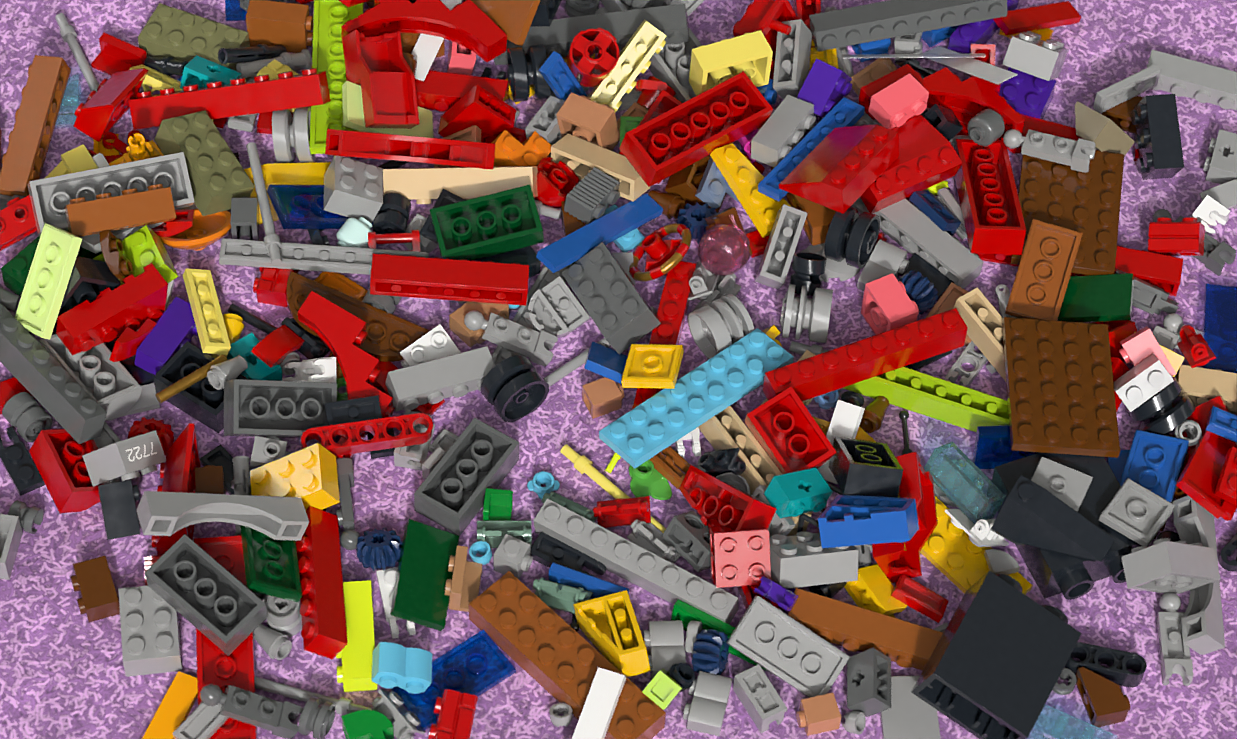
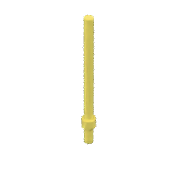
[560,444,666,533]

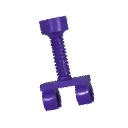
[754,576,799,611]

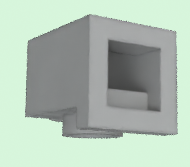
[894,32,923,65]

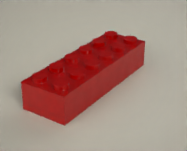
[619,71,773,187]
[954,139,1026,256]

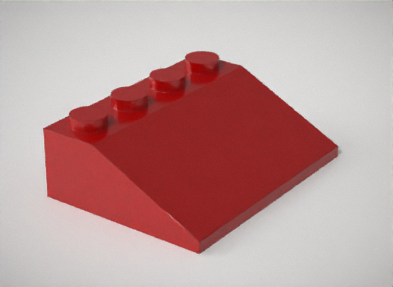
[860,114,963,214]
[779,124,899,214]
[152,423,201,555]

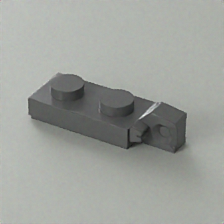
[1115,269,1179,315]

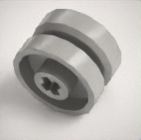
[272,106,316,163]

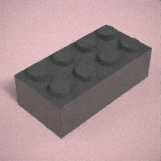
[562,242,661,355]
[224,379,337,438]
[414,417,519,536]
[145,534,268,656]

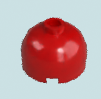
[535,157,580,208]

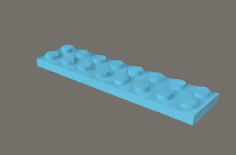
[599,328,794,469]

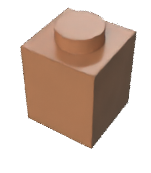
[582,377,624,419]
[796,693,841,736]

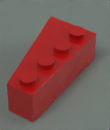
[56,263,168,355]

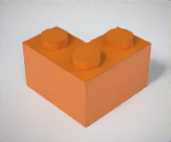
[492,130,552,167]

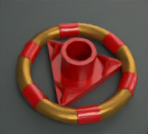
[629,223,691,282]

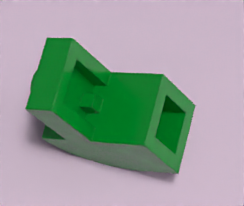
[341,710,394,739]

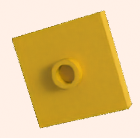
[621,344,684,389]

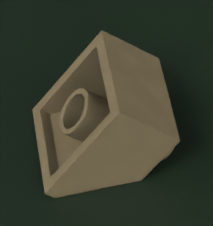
[1075,101,1135,156]

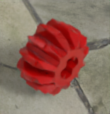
[127,417,174,456]

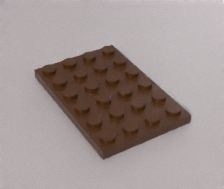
[1011,150,1125,275]
[1002,317,1120,458]

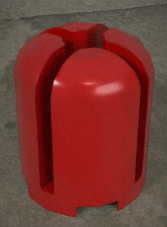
[566,28,620,87]

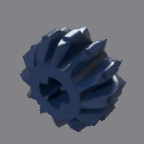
[676,201,716,245]
[898,270,938,315]
[356,527,402,571]
[691,629,730,675]

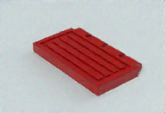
[1176,427,1237,521]

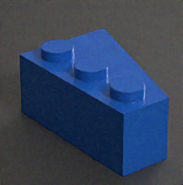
[818,495,919,548]

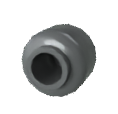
[967,109,1005,146]

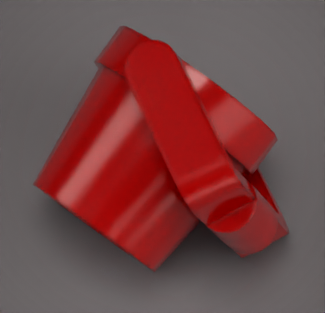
[634,76,676,109]

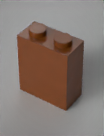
[246,0,313,53]

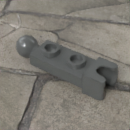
[1152,209,1237,276]
[336,458,360,550]
[200,684,303,739]

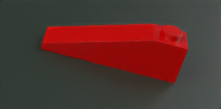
[679,465,777,531]

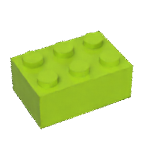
[93,225,179,286]

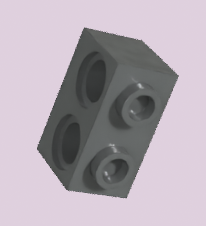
[662,510,711,572]

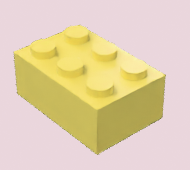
[689,30,773,96]

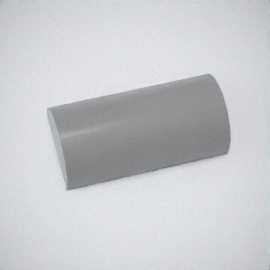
[39,334,142,421]

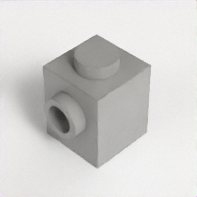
[493,534,533,579]

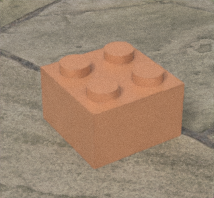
[556,92,620,151]

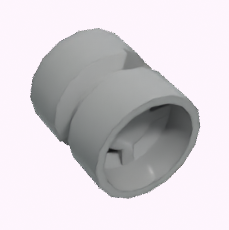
[264,595,302,637]

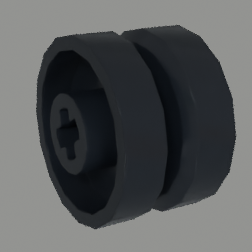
[507,44,550,102]
[824,207,880,269]
[481,355,549,422]
[1126,377,1196,435]

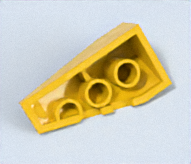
[244,162,331,225]

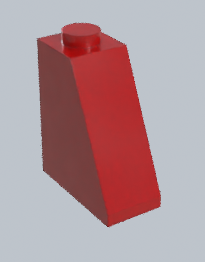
[438,84,516,139]

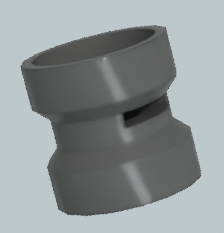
[8,500,44,534]

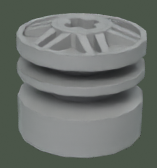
[780,284,833,343]
[688,294,755,359]

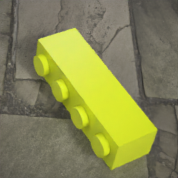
[336,580,377,692]

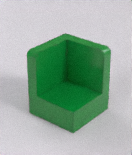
[483,488,513,521]

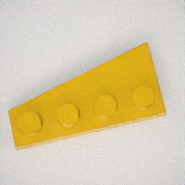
[710,143,791,238]

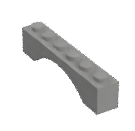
[136,491,309,541]
[1172,496,1225,655]

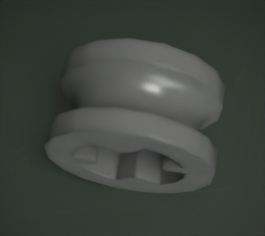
[1053,668,1076,695]

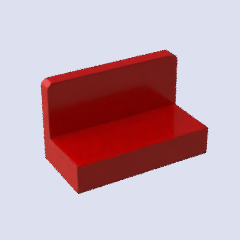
[91,32,147,76]

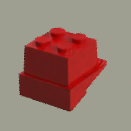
[733,0,799,79]

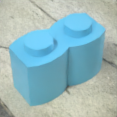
[371,642,432,694]

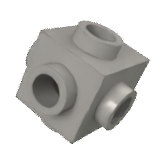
[249,436,291,471]

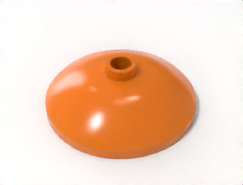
[160,208,231,251]

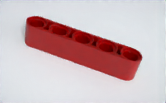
[301,413,433,456]

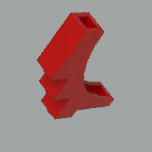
[341,0,507,63]
[859,64,1025,134]
[325,129,496,170]
[298,291,395,459]

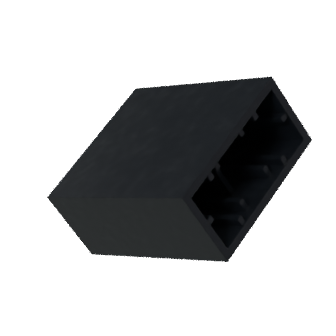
[988,452,1142,600]
[911,571,1082,739]

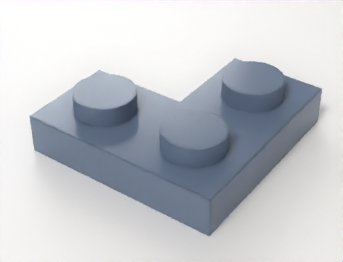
[695,157,739,209]

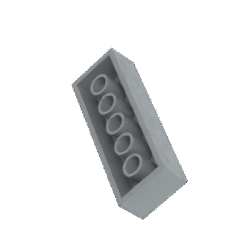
[27,152,195,236]

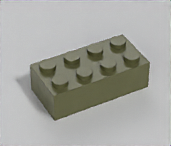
[138,3,250,71]
[154,111,255,216]

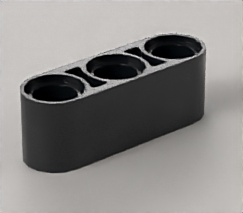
[1064,642,1147,688]

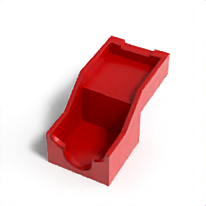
[342,30,419,129]
[872,452,938,583]

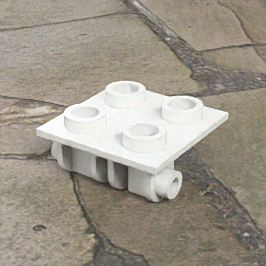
[400,324,461,368]
[945,509,1009,547]

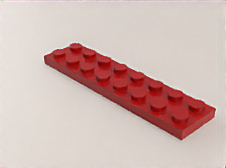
[194,536,257,739]

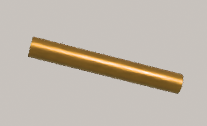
[155,355,228,403]

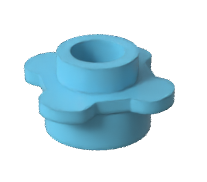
[527,471,560,500]

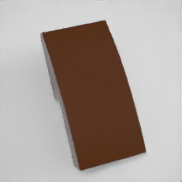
[99,230,133,283]

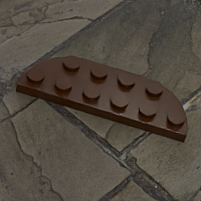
[286,271,430,362]

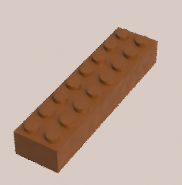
[469,571,666,739]

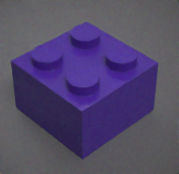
[797,58,852,119]
[999,67,1057,120]

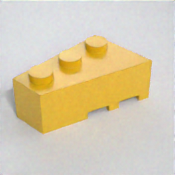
[573,590,650,677]

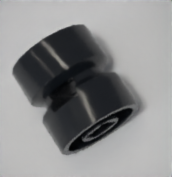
[372,193,411,234]
[790,252,827,296]

